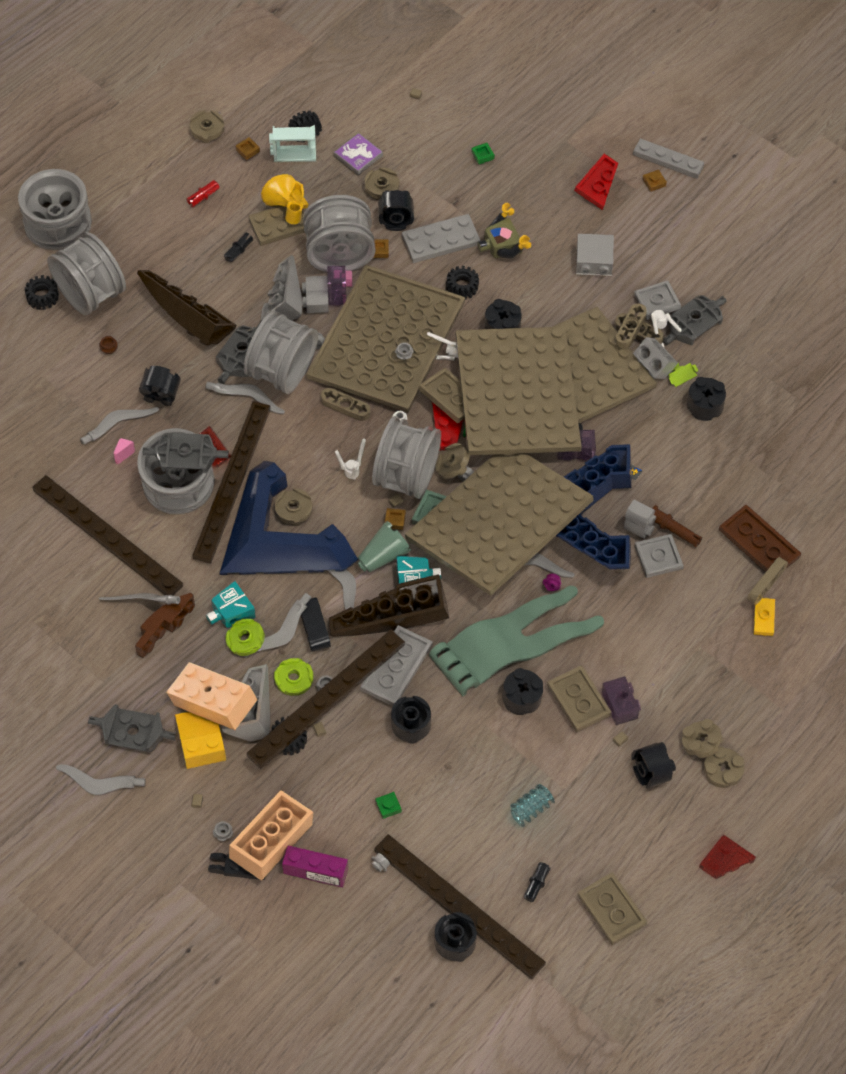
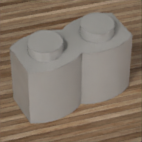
[302,276,329,313]
[624,500,656,539]

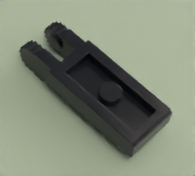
[208,853,266,880]

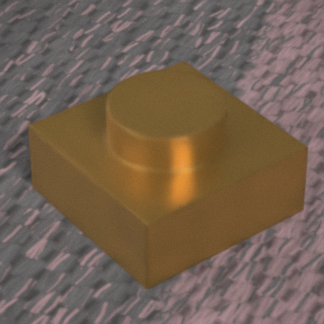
[235,137,260,160]
[643,169,667,192]
[373,239,389,258]
[385,508,406,530]

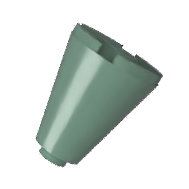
[357,521,411,572]

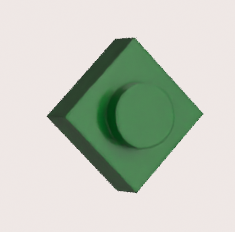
[471,143,495,164]
[375,792,402,819]

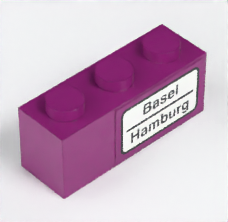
[282,845,348,888]

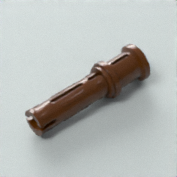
[652,505,703,548]

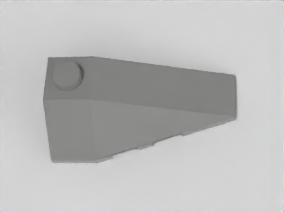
[261,255,303,321]
[222,664,270,742]

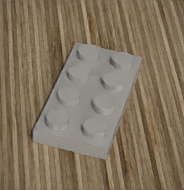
[402,214,481,263]
[360,625,433,706]

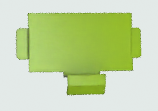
[668,363,698,387]

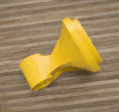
[261,174,308,224]

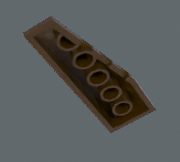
[137,270,237,346]
[329,574,449,637]

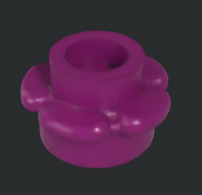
[542,573,561,591]

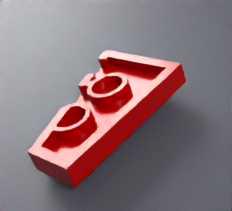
[574,153,618,210]
[432,402,464,451]

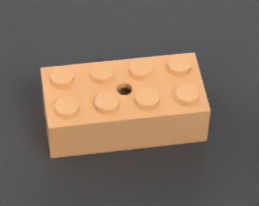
[166,662,257,730]
[229,790,313,881]

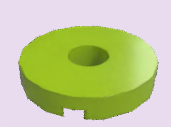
[226,618,265,656]
[274,658,313,696]

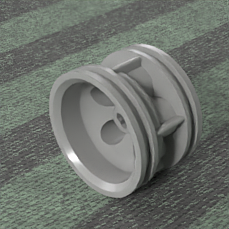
[18,169,92,250]
[303,195,375,273]
[47,232,126,315]
[243,311,318,394]
[372,416,441,499]
[137,428,214,514]

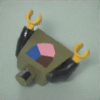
[478,203,531,259]

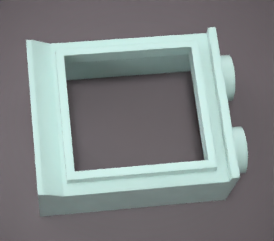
[269,125,316,162]

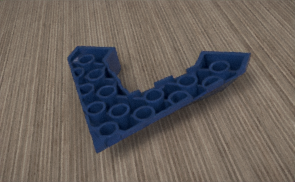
[556,444,632,570]
[220,461,358,575]

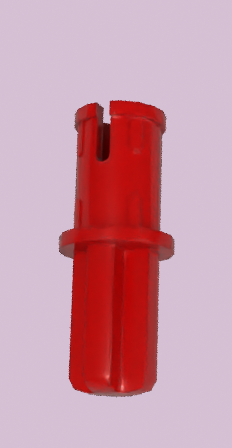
[186,180,220,208]

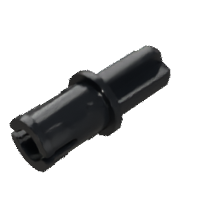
[224,232,253,262]
[524,862,551,902]

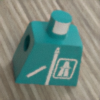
[397,556,441,584]
[206,581,256,628]

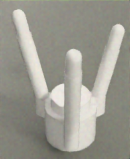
[651,310,682,347]
[427,332,458,361]
[335,439,366,480]

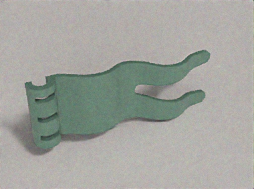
[429,586,604,697]

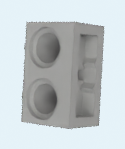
[633,337,678,379]

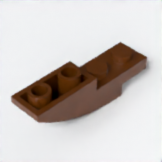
[135,593,195,658]

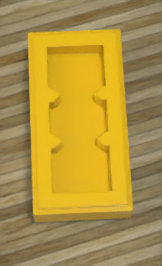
[754,598,775,636]

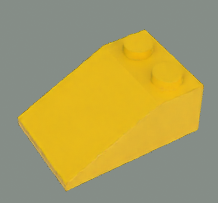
[175,712,226,769]

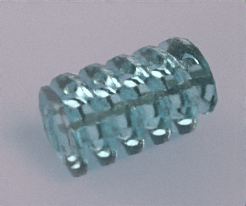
[510,784,555,828]

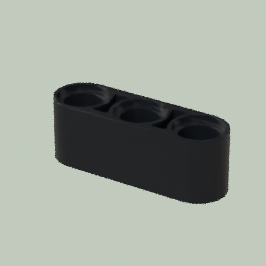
[301,597,331,652]

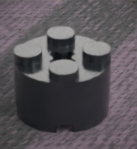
[378,190,414,231]
[485,299,522,329]
[139,366,181,406]
[687,377,726,421]
[502,668,543,715]
[391,696,431,744]
[631,742,676,789]
[435,912,477,962]

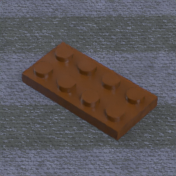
[719,505,801,572]

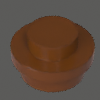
[99,336,118,354]

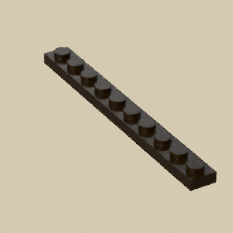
[192,401,271,564]
[32,475,183,596]
[247,630,405,769]
[374,834,546,979]

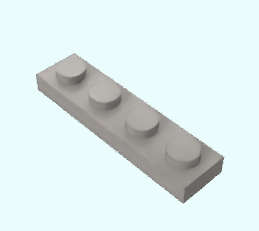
[633,138,705,179]

